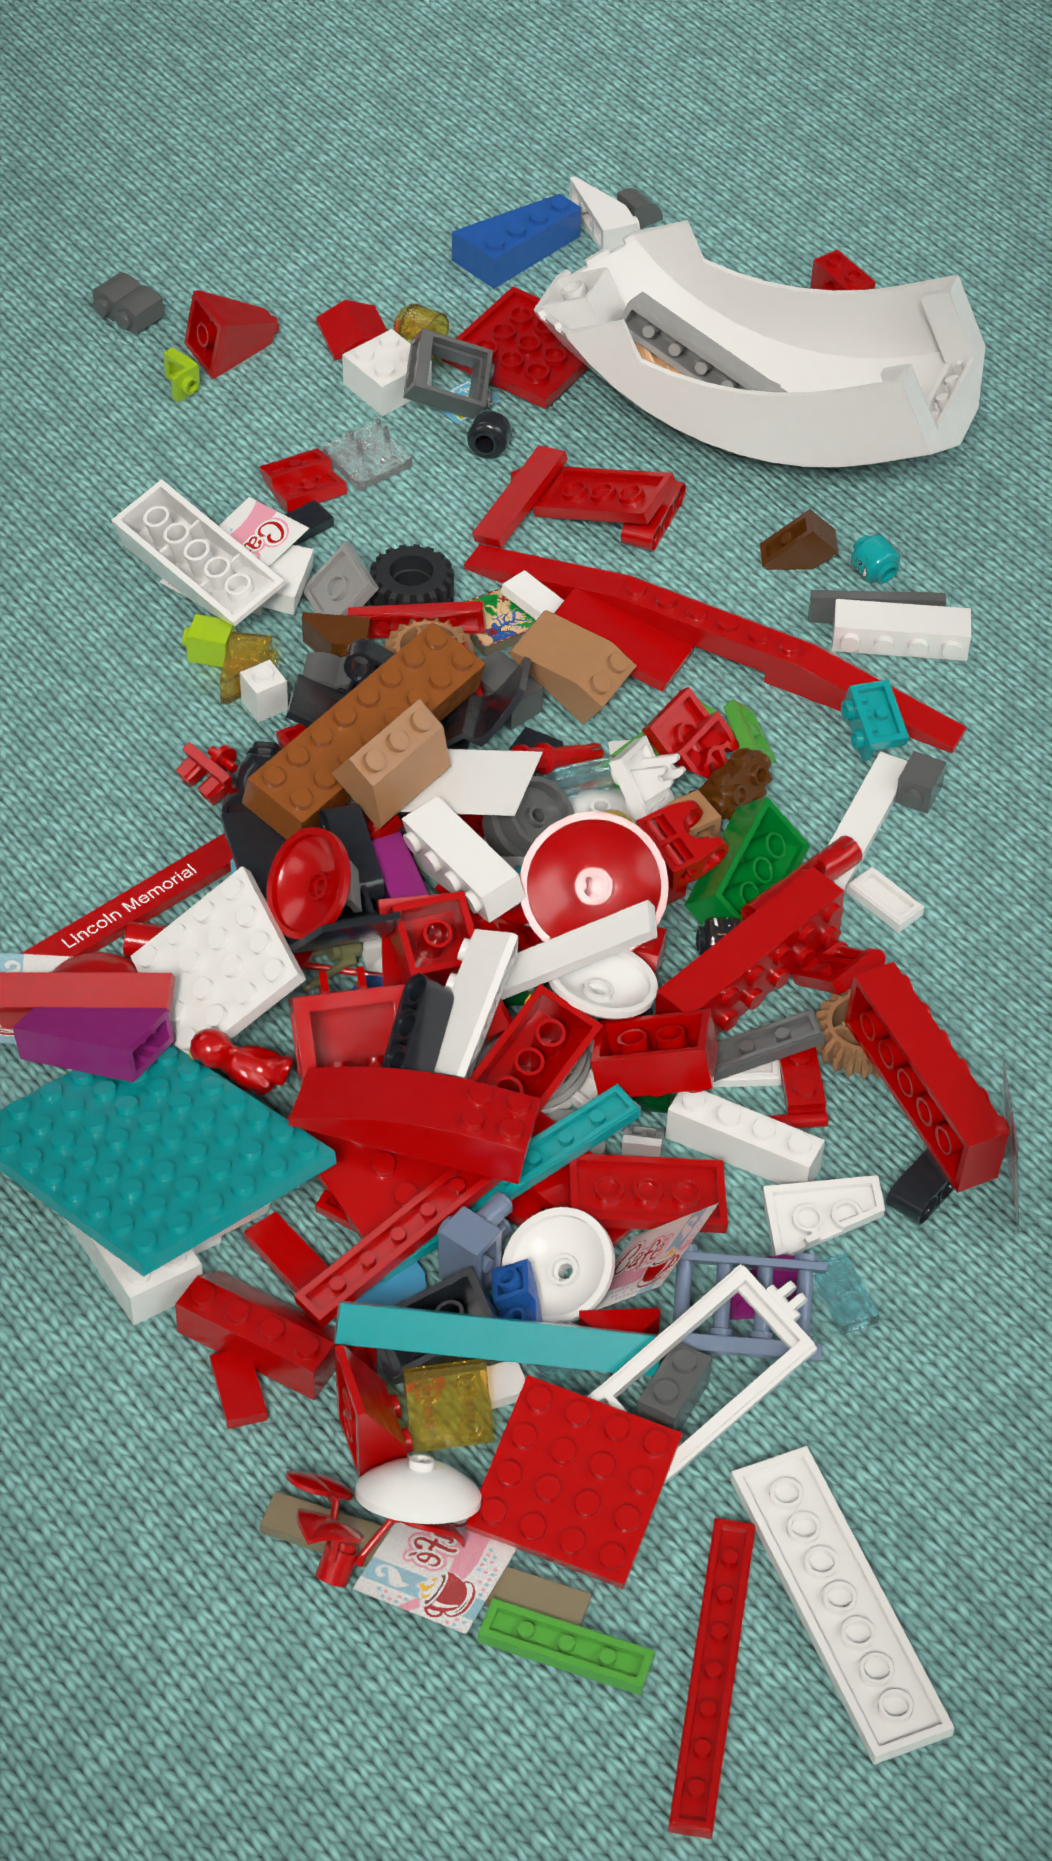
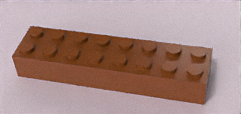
[242,622,486,840]

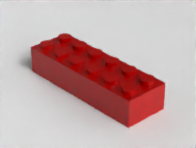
[655,866,845,1036]
[845,962,1010,1193]

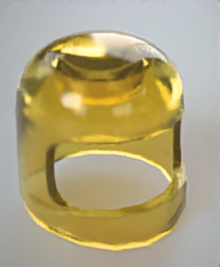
[394,303,449,359]

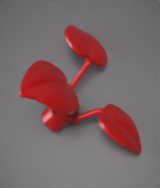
[285,1470,466,1588]

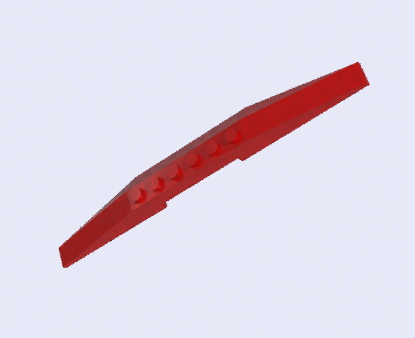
[464,544,967,754]

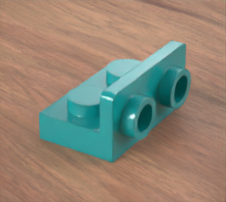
[841,680,909,761]

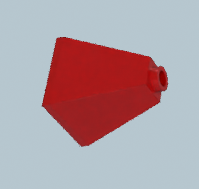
[184,290,279,379]

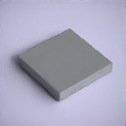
[303,542,379,615]

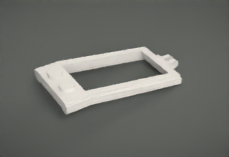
[587,1264,817,1484]

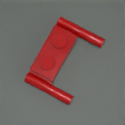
[766,1047,828,1129]

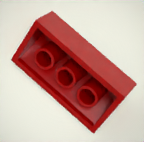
[468,984,603,1116]
[175,1271,342,1400]

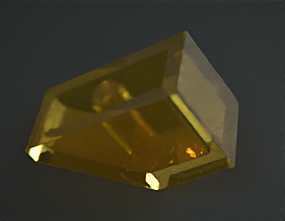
[219,631,278,705]

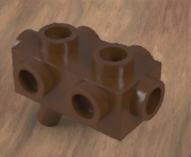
[688,748,773,821]

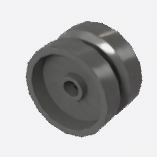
[482,776,574,857]

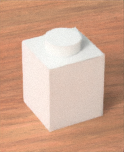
[239,660,288,722]

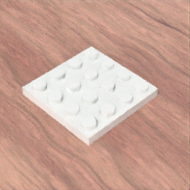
[131,866,306,1055]

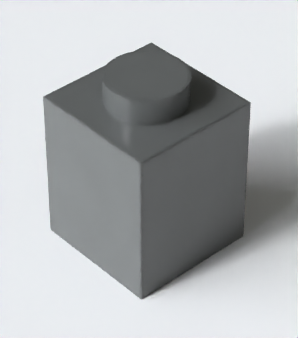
[895,751,947,814]

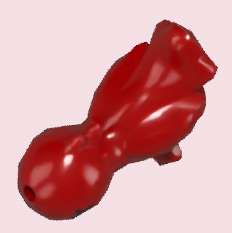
[189,1028,293,1095]

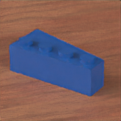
[452,194,581,289]

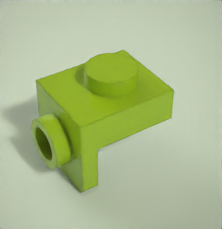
[163,347,200,402]

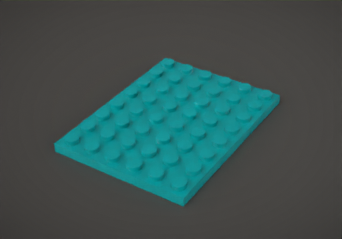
[0,1044,337,1277]

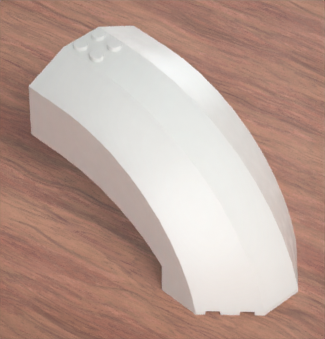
[534,220,986,467]

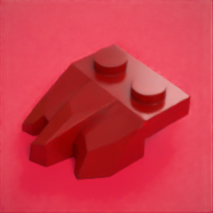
[642,687,740,779]

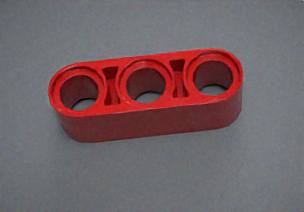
[621,480,686,552]

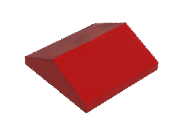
[316,299,387,361]

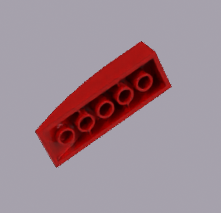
[288,1066,541,1184]

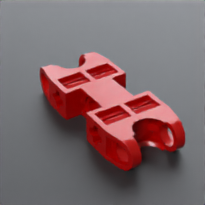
[636,800,729,891]

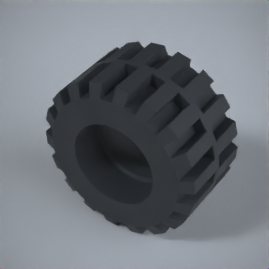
[369,544,454,606]

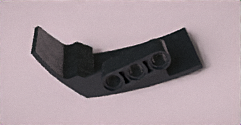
[285,639,531,750]
[220,803,402,955]

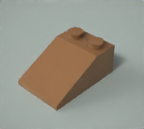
[508,610,637,724]

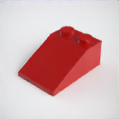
[335,1345,413,1478]

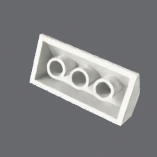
[434,929,518,1079]

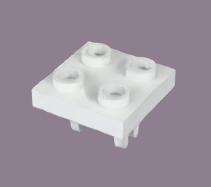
[609,735,686,821]

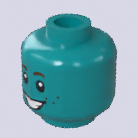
[851,535,900,584]

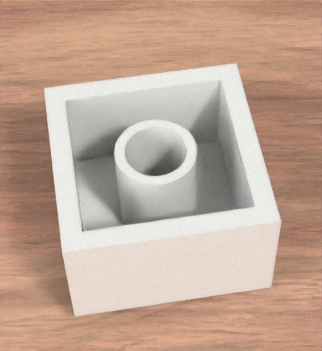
[342,329,432,416]

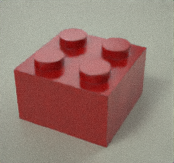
[388,891,475,984]

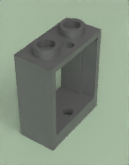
[403,328,495,419]

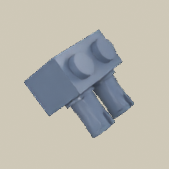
[437,1192,513,1290]

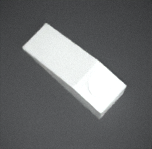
[569,177,640,252]

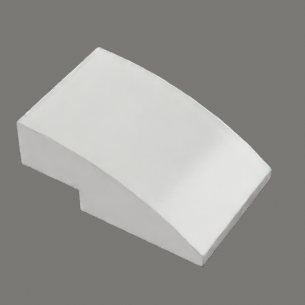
[252,545,314,616]

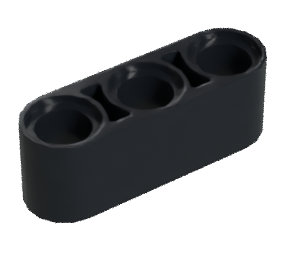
[382,973,454,1073]
[886,1148,955,1225]

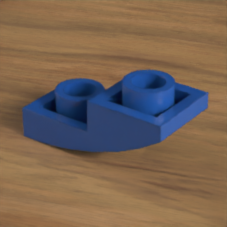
[492,1259,542,1322]

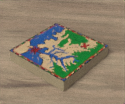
[464,588,536,656]

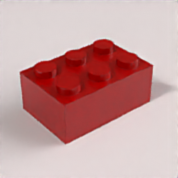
[590,1009,718,1097]

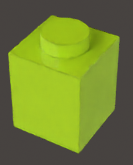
[182,614,236,669]

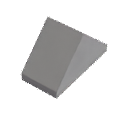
[621,1125,665,1157]

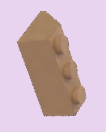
[331,699,451,829]

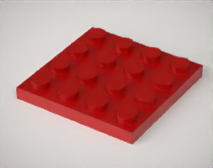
[442,286,588,409]
[466,1375,683,1590]

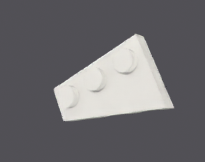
[762,1175,885,1256]

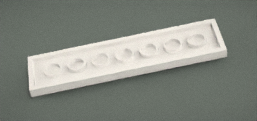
[730,1446,954,1765]

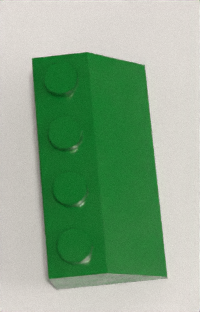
[684,796,810,926]

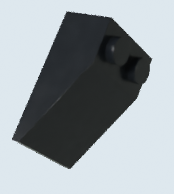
[377,1266,499,1385]

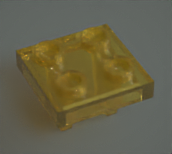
[402,1359,494,1453]

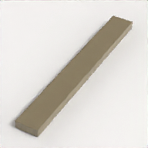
[259,1491,592,1626]

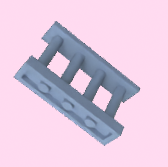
[659,1244,828,1362]

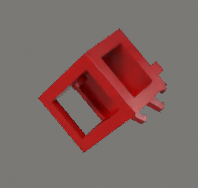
[288,966,405,1088]

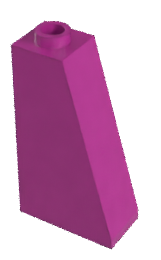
[371,832,429,907]
[13,1007,175,1082]

